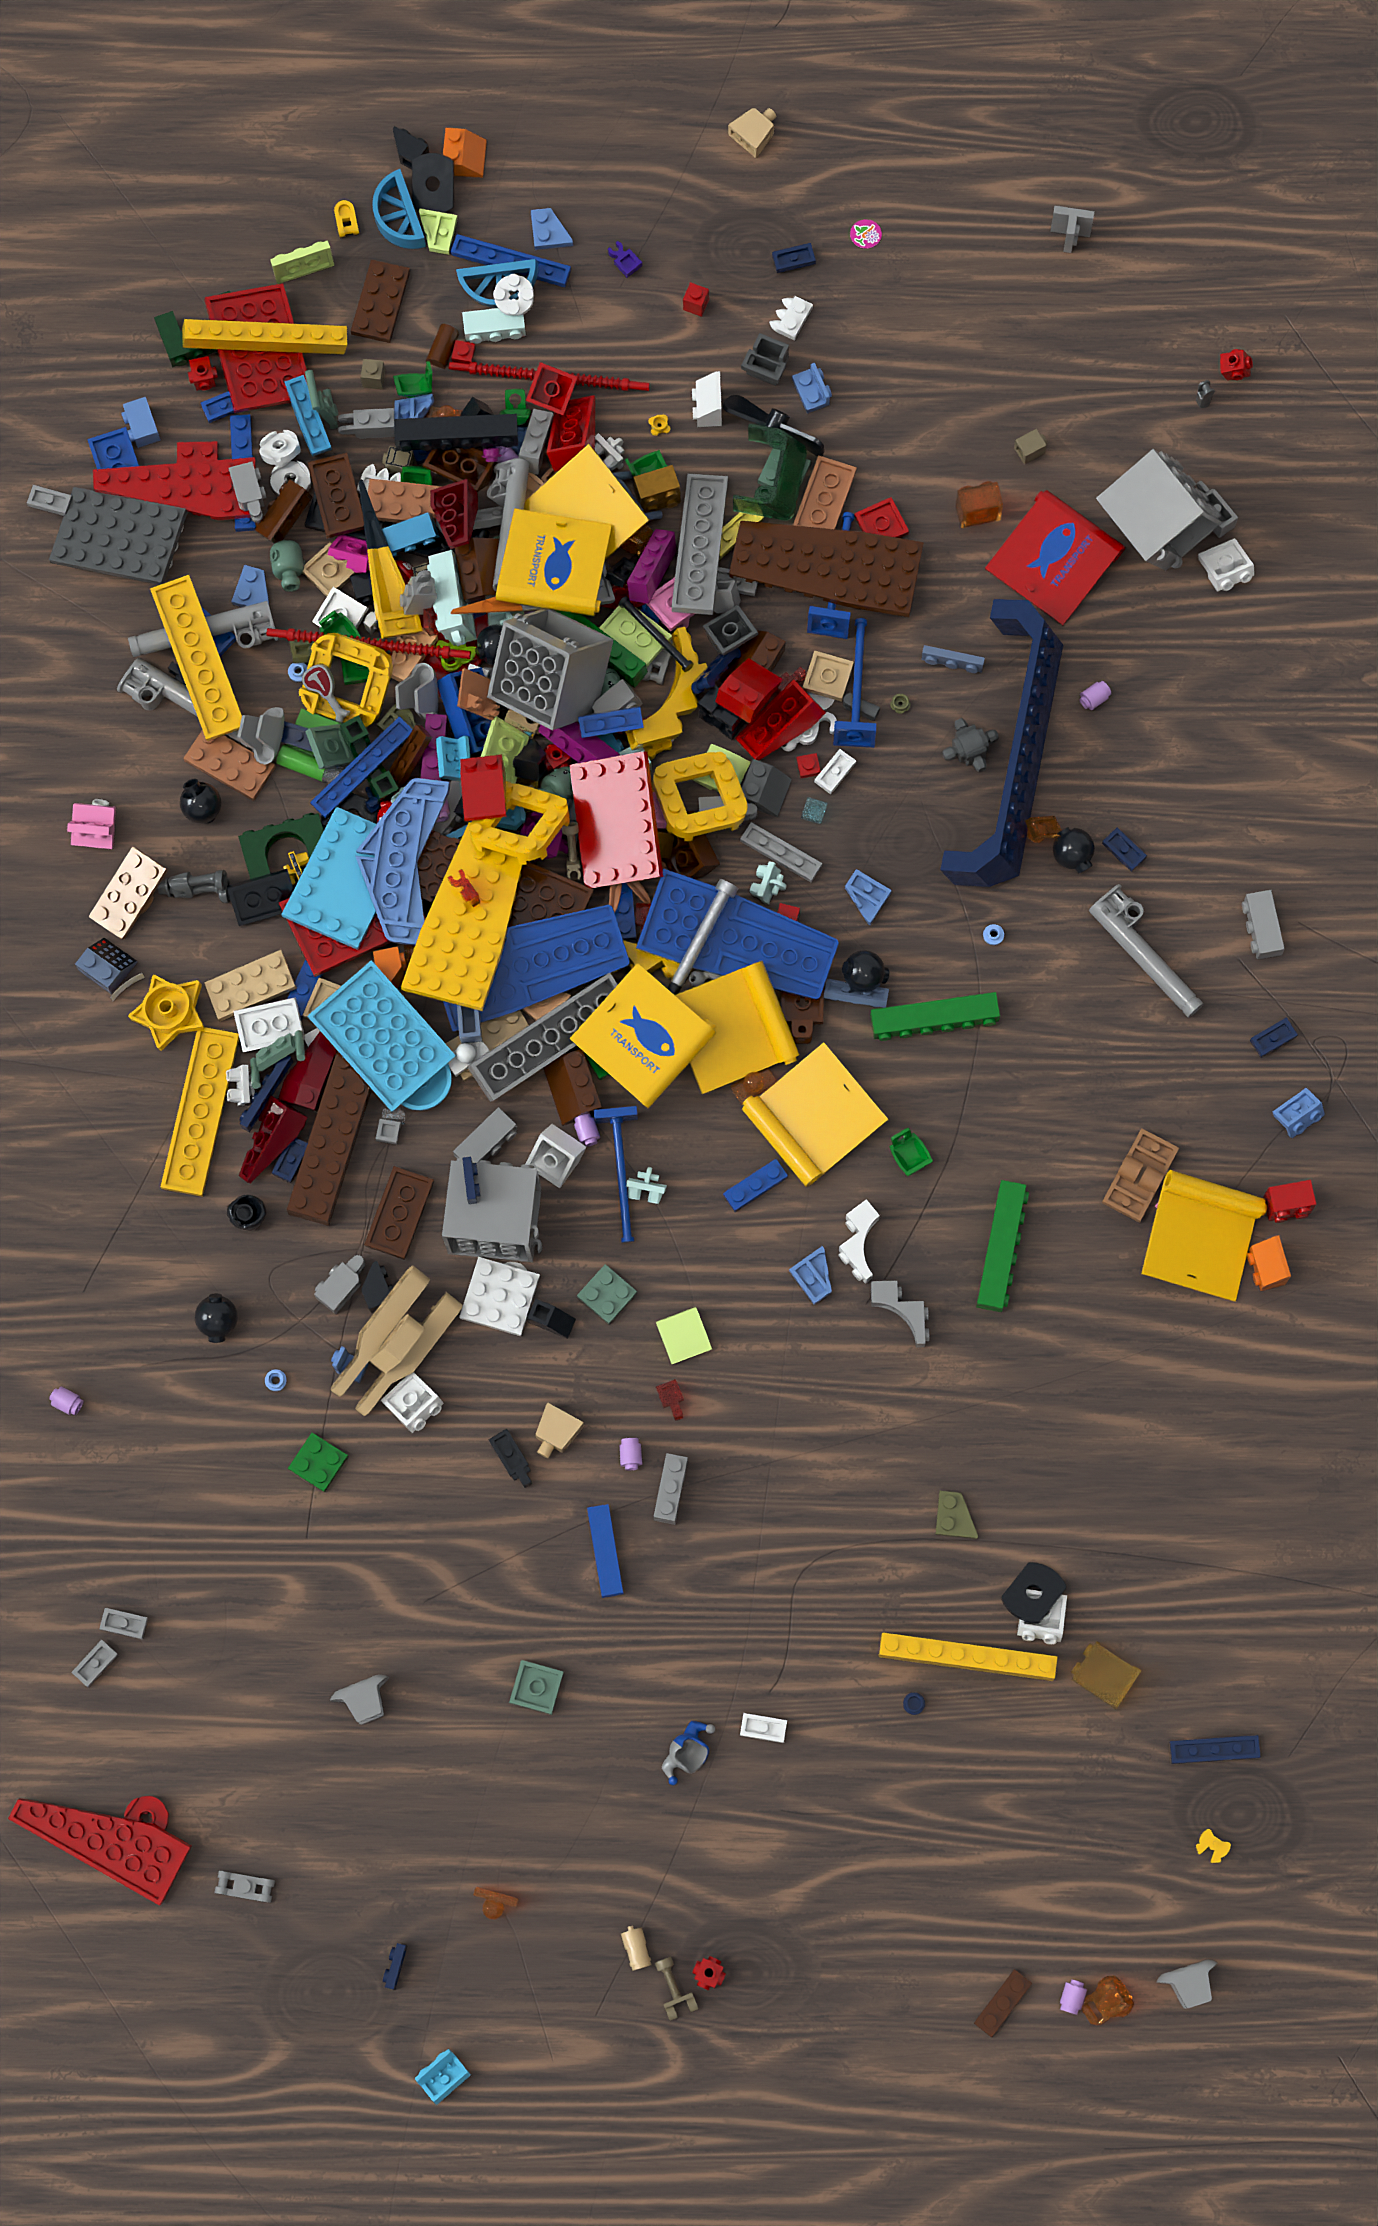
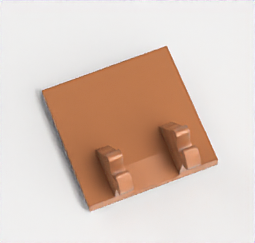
[457,668,500,721]

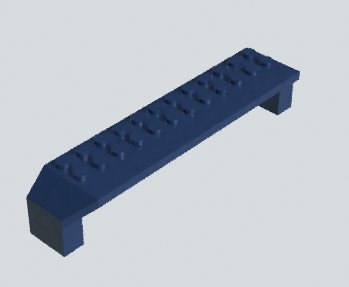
[940,599,1063,887]

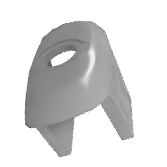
[395,663,438,719]
[238,707,285,765]
[330,1674,389,1725]
[1156,1959,1218,2009]

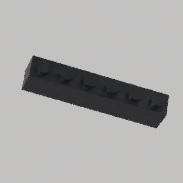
[394,414,518,452]

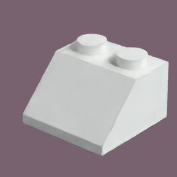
[692,371,722,427]
[526,1124,586,1188]

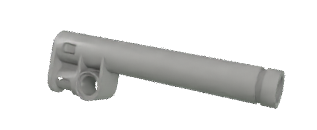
[487,458,530,591]
[128,601,279,657]
[117,657,250,748]
[1089,884,1204,1018]

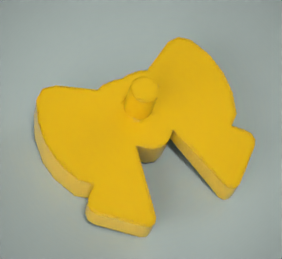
[643,740,672,760]
[1196,1829,1231,1863]

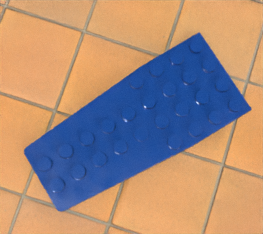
[636,869,838,1000]
[443,905,630,1031]

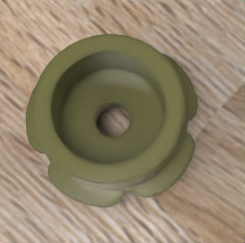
[890,694,911,714]

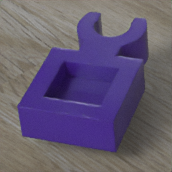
[608,241,642,278]

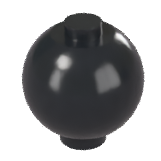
[475,624,503,665]
[180,779,221,824]
[1053,827,1095,874]
[842,950,890,992]
[195,1293,238,1343]

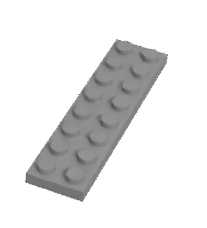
[671,474,728,615]

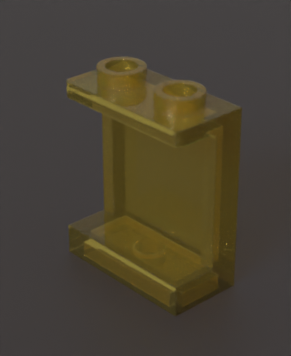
[1071,1641,1141,1709]

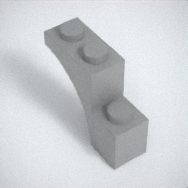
[871,1281,929,1348]

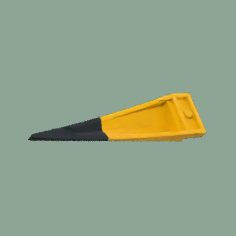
[359,479,423,639]

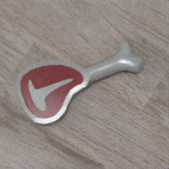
[302,663,350,723]

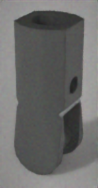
[1196,380,1215,408]
[843,693,880,721]

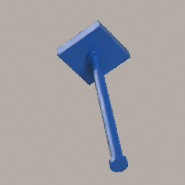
[807,512,855,639]
[833,618,876,748]
[594,1106,638,1243]

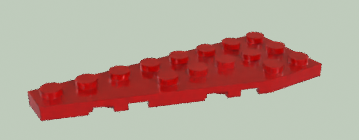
[93,457,256,520]
[8,1798,192,1906]

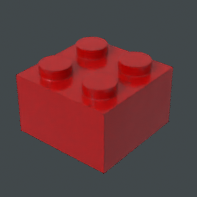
[1263,1180,1316,1223]

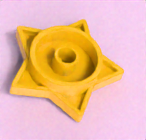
[128,975,205,1051]

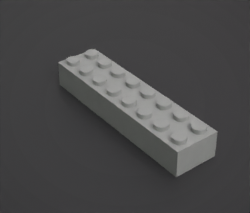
[467,973,618,1102]

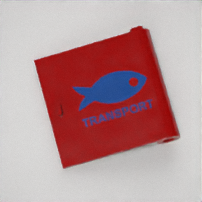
[985,490,1126,626]

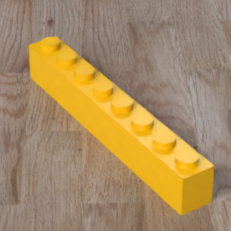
[182,319,347,354]
[879,1633,1057,1681]

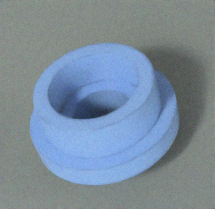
[288,663,307,682]
[983,924,1004,945]
[265,1369,287,1391]

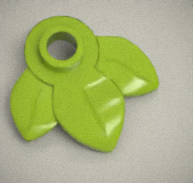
[436,640,476,672]

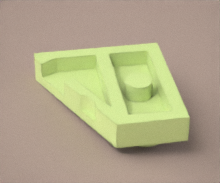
[419,209,458,255]

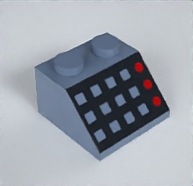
[75,938,137,994]

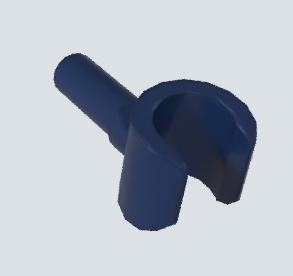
[365,787,380,813]

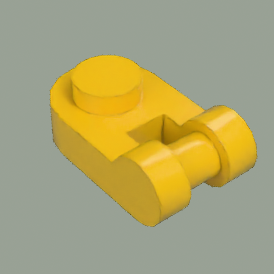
[334,200,359,238]

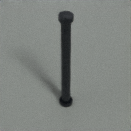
[618,596,694,672]

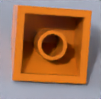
[443,128,487,178]
[373,946,407,989]
[1247,1235,1291,1291]

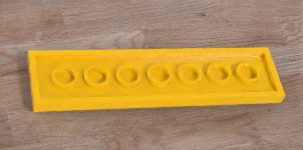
[150,575,242,741]
[160,1027,239,1197]

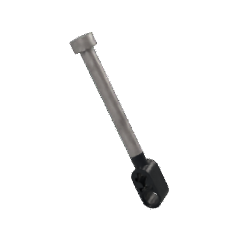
[667,879,738,995]

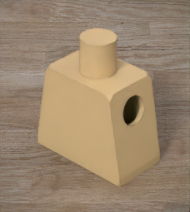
[728,108,777,158]
[535,1403,584,1459]

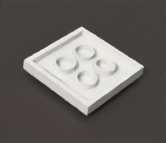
[459,1257,540,1336]

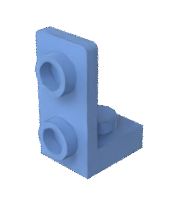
[331,1346,369,1383]

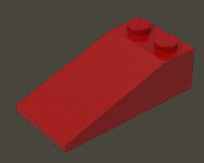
[546,395,595,472]
[735,679,826,761]

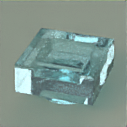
[801,797,827,824]

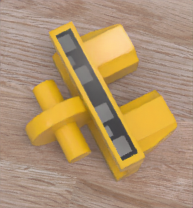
[283,851,309,886]

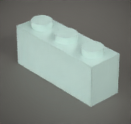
[462,308,526,344]

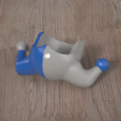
[662,1721,715,1785]

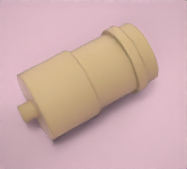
[621,1926,651,1971]

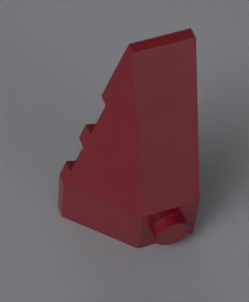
[430,479,478,549]
[278,1031,337,1112]
[239,1095,308,1184]

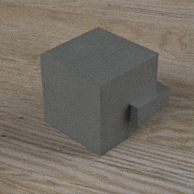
[741,333,789,386]

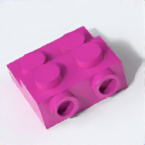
[328,535,370,573]

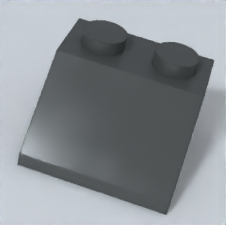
[703,605,759,656]
[742,759,792,817]

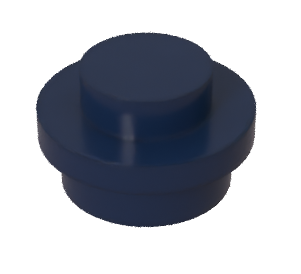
[903,1692,925,1715]

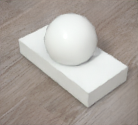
[448,1042,490,1077]

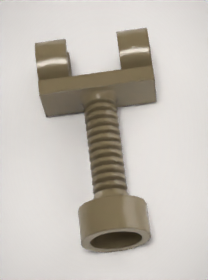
[562,822,581,880]
[655,1956,698,2021]

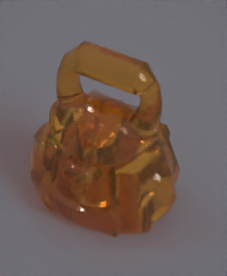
[1081,1975,1134,2025]

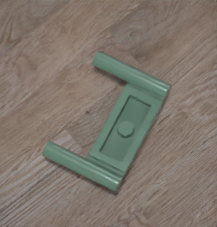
[305,370,339,429]
[250,1030,305,1089]

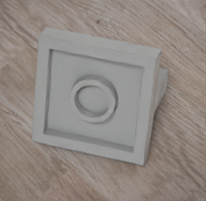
[1050,206,1095,253]

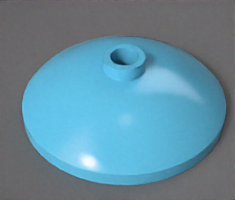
[401,1063,452,1111]

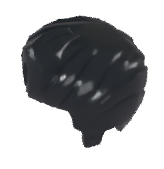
[227,1195,267,1231]

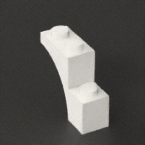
[839,1199,880,1284]

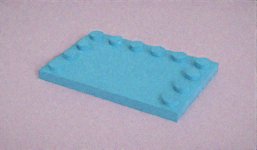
[282,807,376,950]
[307,960,456,1112]

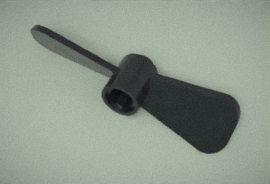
[722,395,825,456]

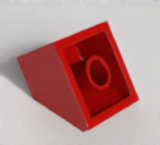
[526,362,578,415]

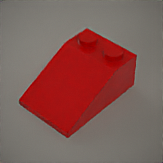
[715,658,783,723]
[460,754,507,821]

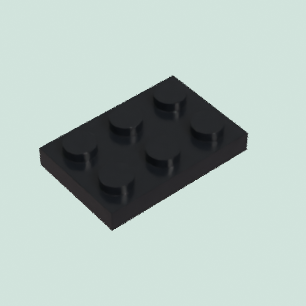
[227,869,294,926]

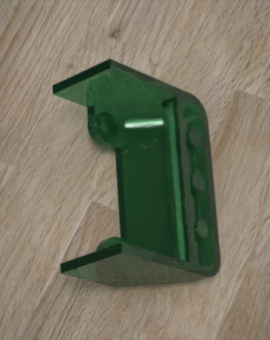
[733,423,807,520]

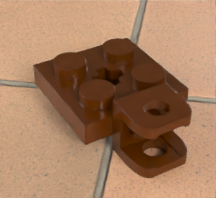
[781,987,824,1044]

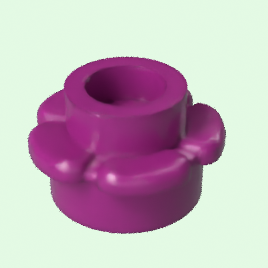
[482,448,502,462]

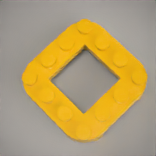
[299,633,393,727]
[652,752,748,841]
[469,781,570,865]

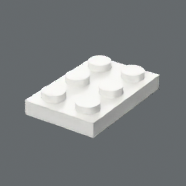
[233,997,305,1052]

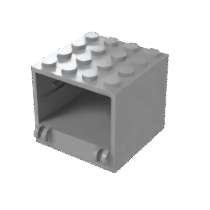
[1096,449,1223,571]
[487,608,614,730]
[442,1158,542,1263]

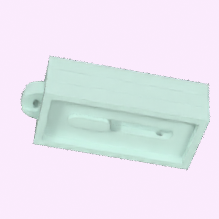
[427,550,477,646]

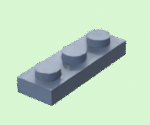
[922,645,985,673]
[823,979,889,1008]

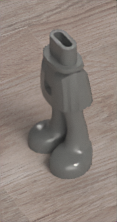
[157,870,230,903]

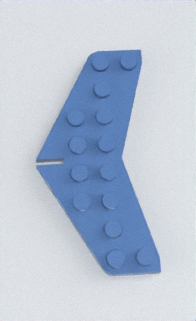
[355,778,450,946]

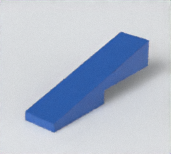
[587,1504,623,1598]

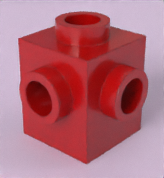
[1220,349,1253,381]
[188,356,218,391]
[544,743,572,772]
[692,1956,726,1991]

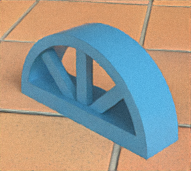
[372,169,426,249]
[456,259,538,308]
[285,375,332,457]

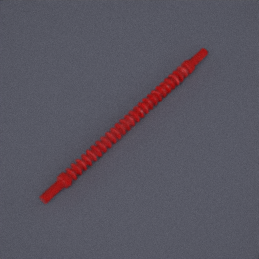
[449,362,650,391]
[266,628,471,659]

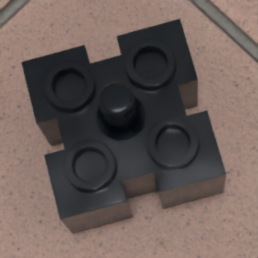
[699,685,746,740]

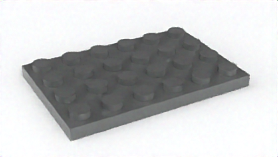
[49,487,188,585]

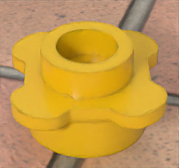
[648,414,671,436]

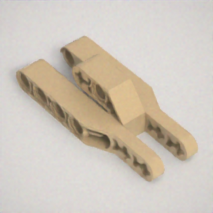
[330,1266,463,1416]

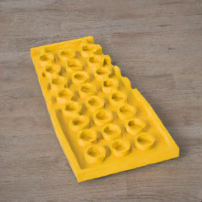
[401,822,527,1011]

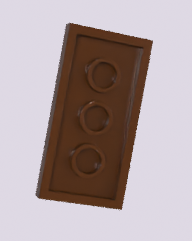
[351,260,410,343]
[308,453,365,539]
[364,1166,434,1260]

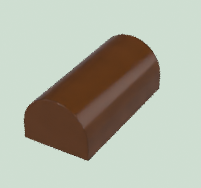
[426,324,459,369]

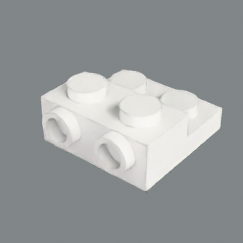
[1198,538,1254,592]
[381,1372,444,1433]
[1017,1589,1067,1645]

